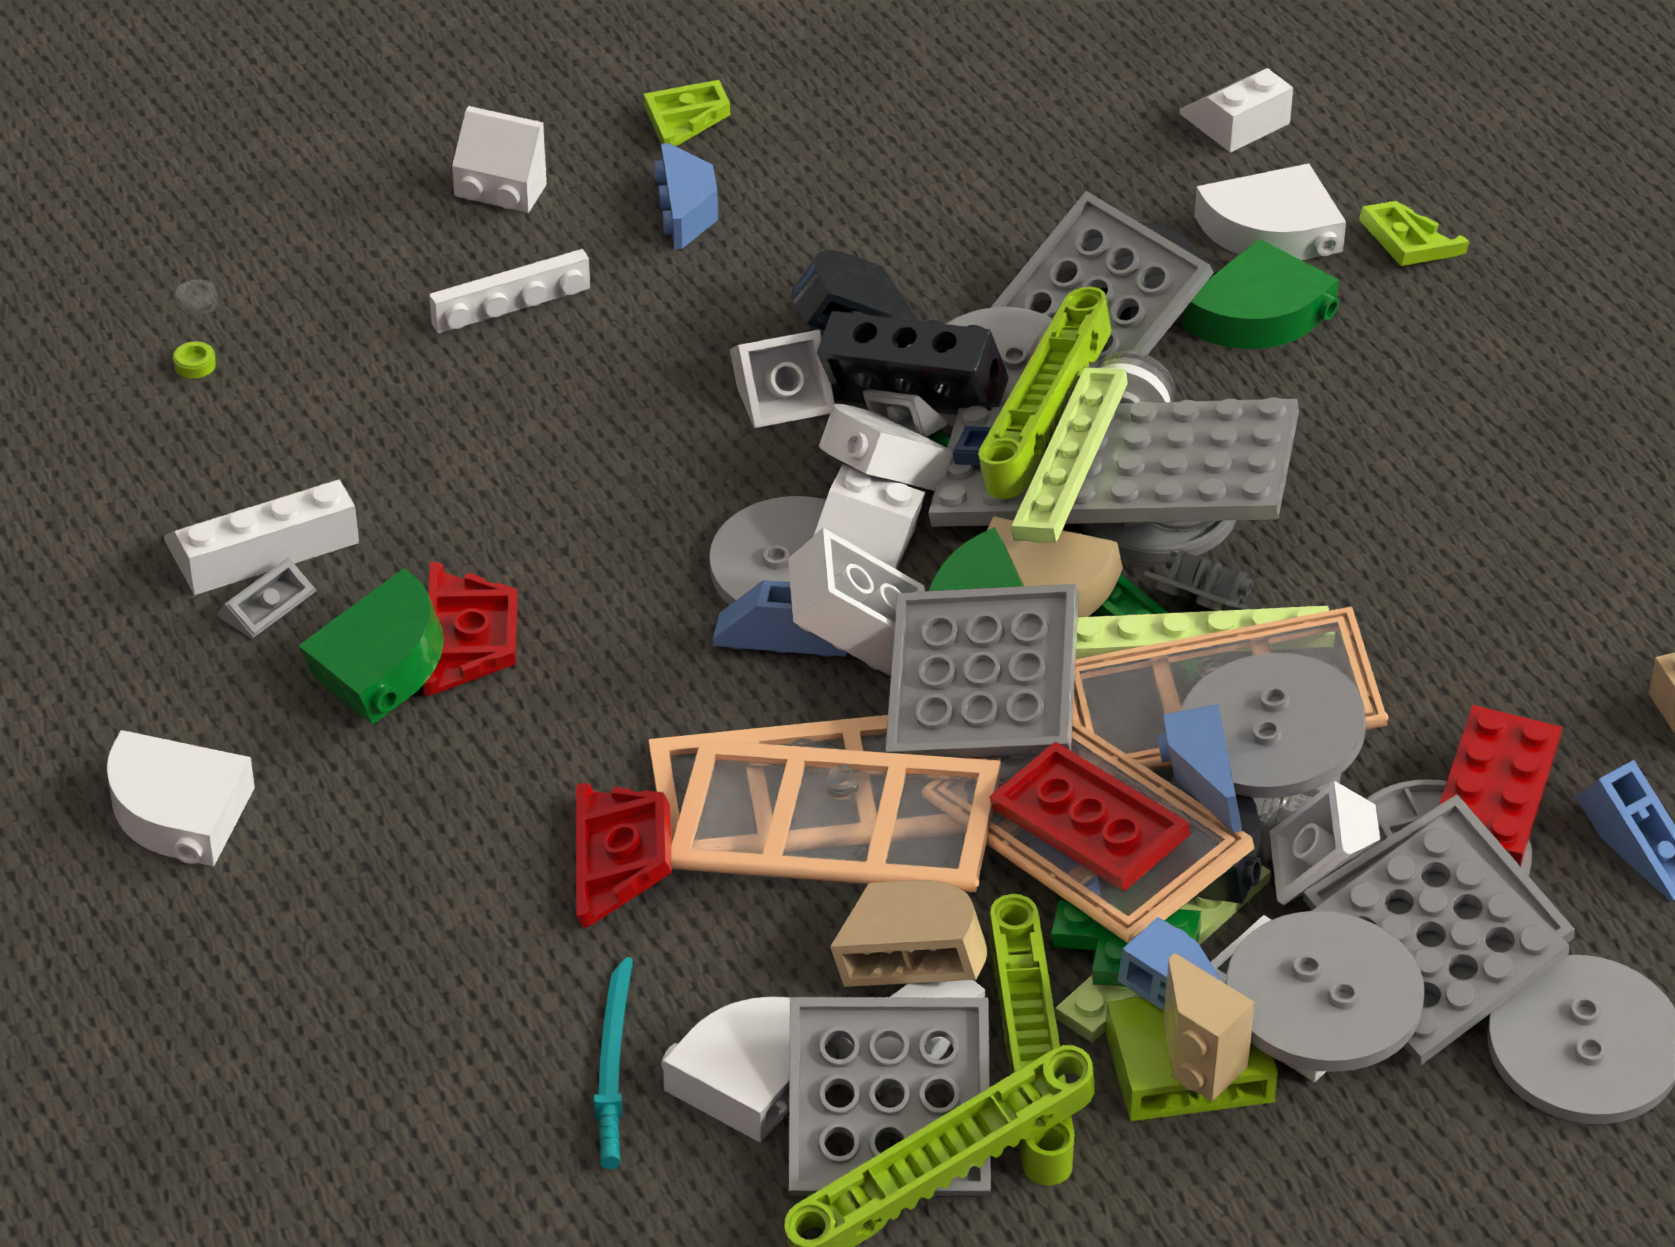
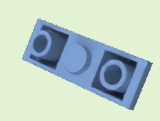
[654,143,718,249]
[713,580,847,657]

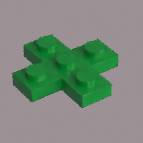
[1051,874,1202,987]

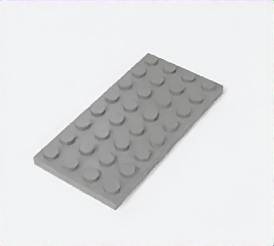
[929,397,1299,527]

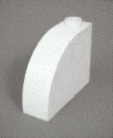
[1194,164,1346,260]
[819,404,953,491]
[107,730,255,866]
[661,997,839,1143]

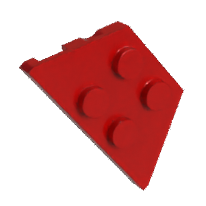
[423,562,518,696]
[576,783,672,928]

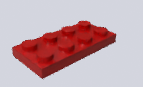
[1439,705,1562,867]
[989,742,1191,892]

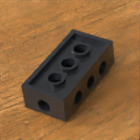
[817,311,1009,415]

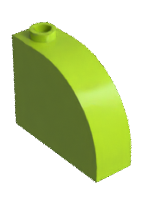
[1105,997,1278,1121]

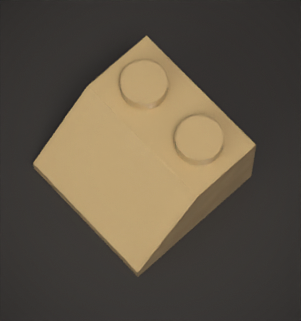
[1163,953,1255,1101]

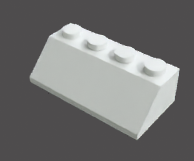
[164,480,359,595]

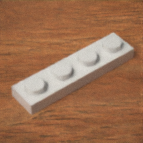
[429,249,590,334]

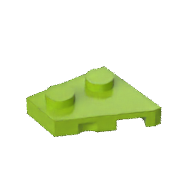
[644,80,730,146]
[1359,201,1469,266]

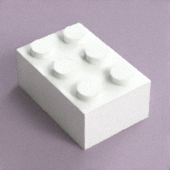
[788,528,925,676]

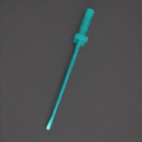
[594,957,633,1169]

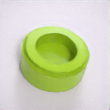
[173,341,216,379]

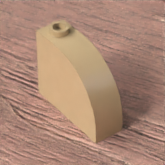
[987,516,1123,618]
[830,880,987,987]

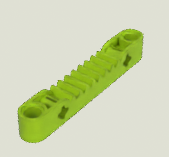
[978,287,1112,499]
[989,894,1074,1186]
[784,1045,1094,1247]

